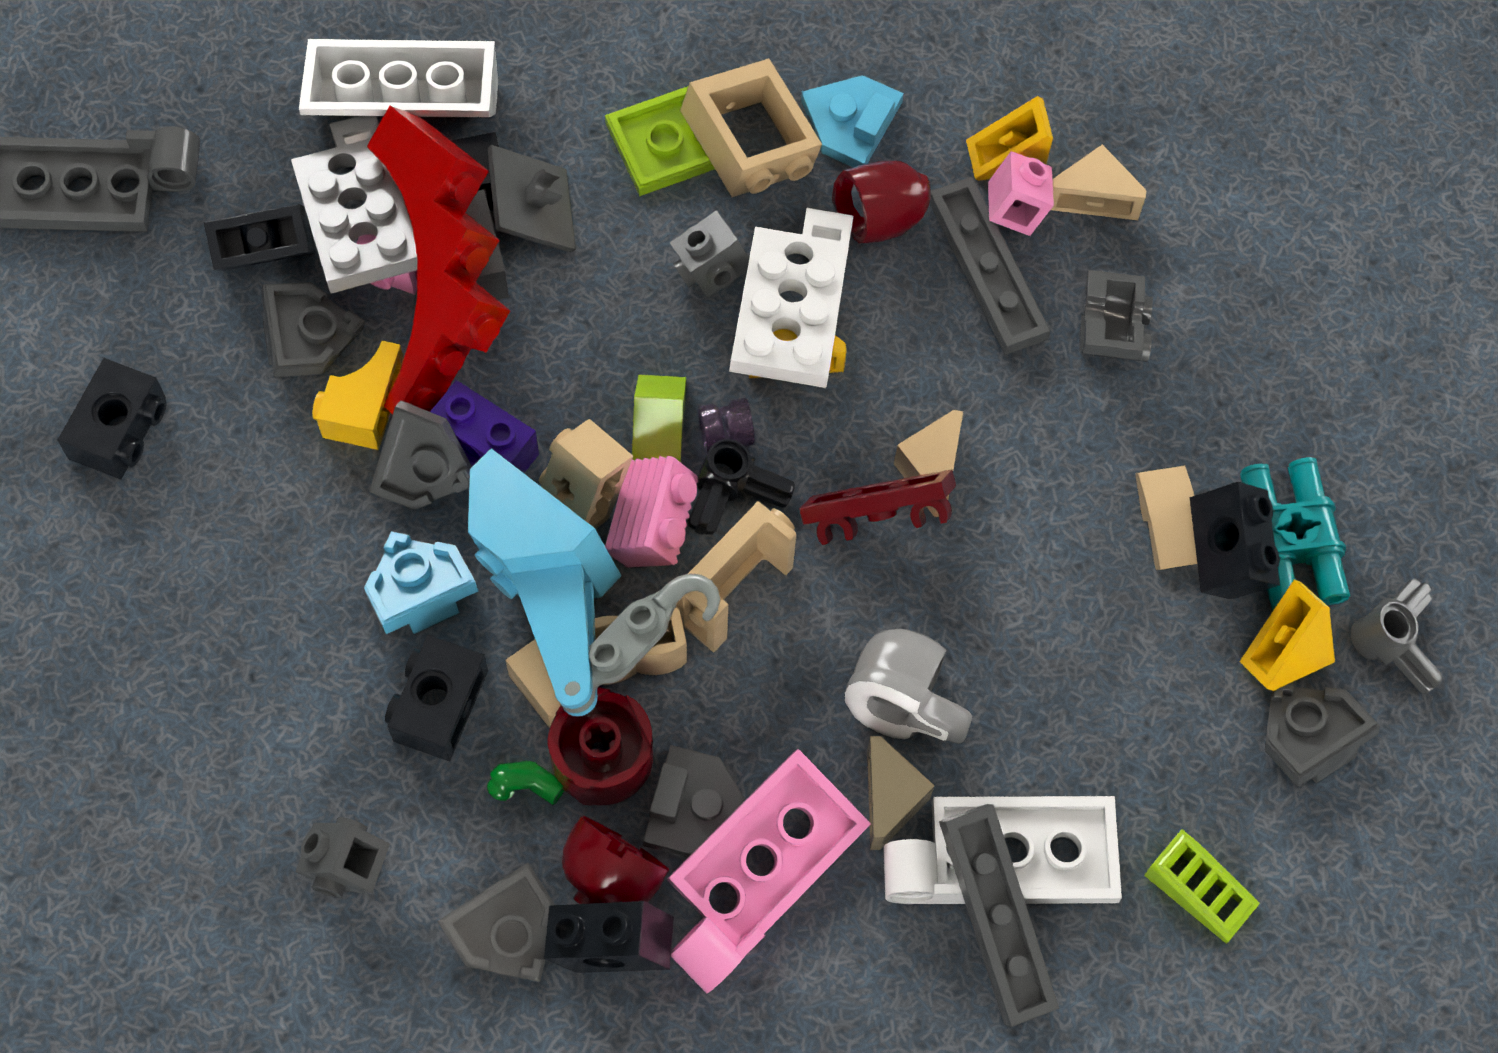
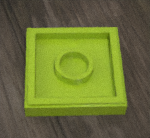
[605,86,715,196]

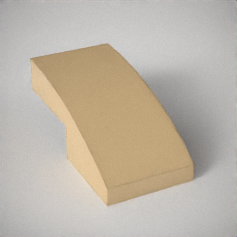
[1135,466,1197,570]

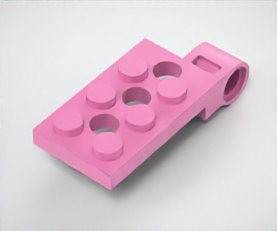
[667,749,871,993]

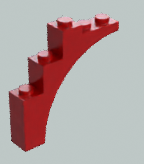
[367,105,510,415]

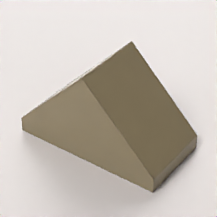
[867,736,934,850]

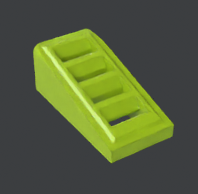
[1144,829,1260,944]

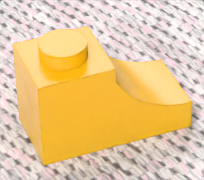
[312,341,404,450]

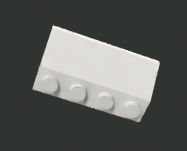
[299,39,498,117]

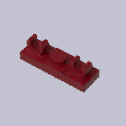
[799,469,956,545]

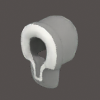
[845,629,972,744]

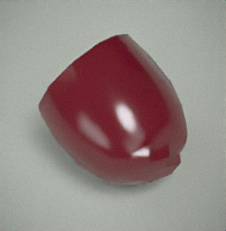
[832,161,931,243]

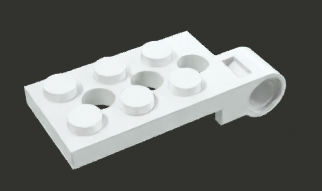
[729,208,853,388]
[884,796,1122,904]

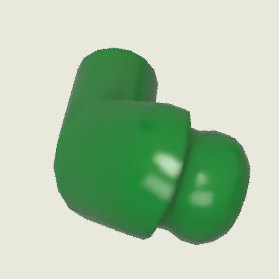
[487,761,565,805]

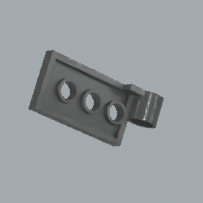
[0,126,200,232]

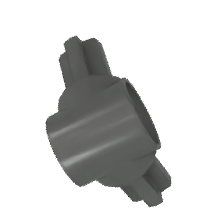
[1351,579,1443,694]

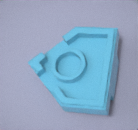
[801,75,904,167]
[364,531,478,634]

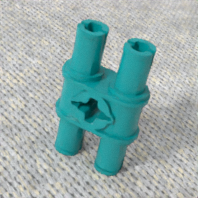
[1240,457,1350,611]

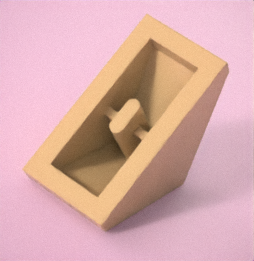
[1051,144,1146,220]
[894,410,963,517]
[505,639,561,728]

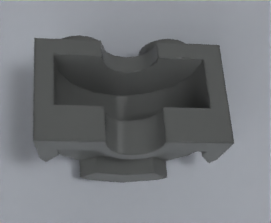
[1079,270,1153,362]

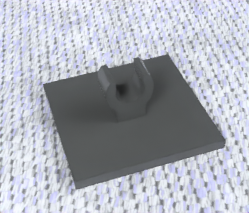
[487,145,576,252]

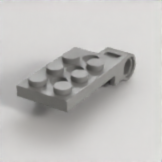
[291,116,417,294]

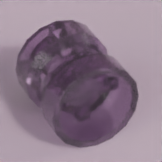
[698,398,755,453]

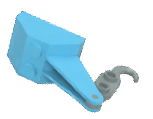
[468,449,720,716]

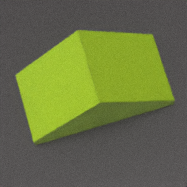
[632,375,687,462]

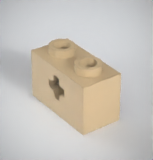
[539,419,633,529]

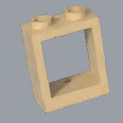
[680,59,822,197]

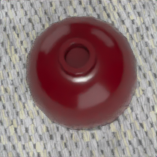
[562,816,669,904]

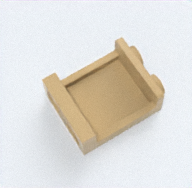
[676,501,796,652]

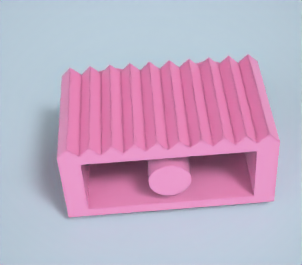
[605,456,699,568]

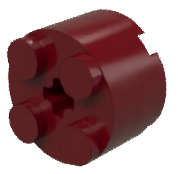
[547,687,653,806]

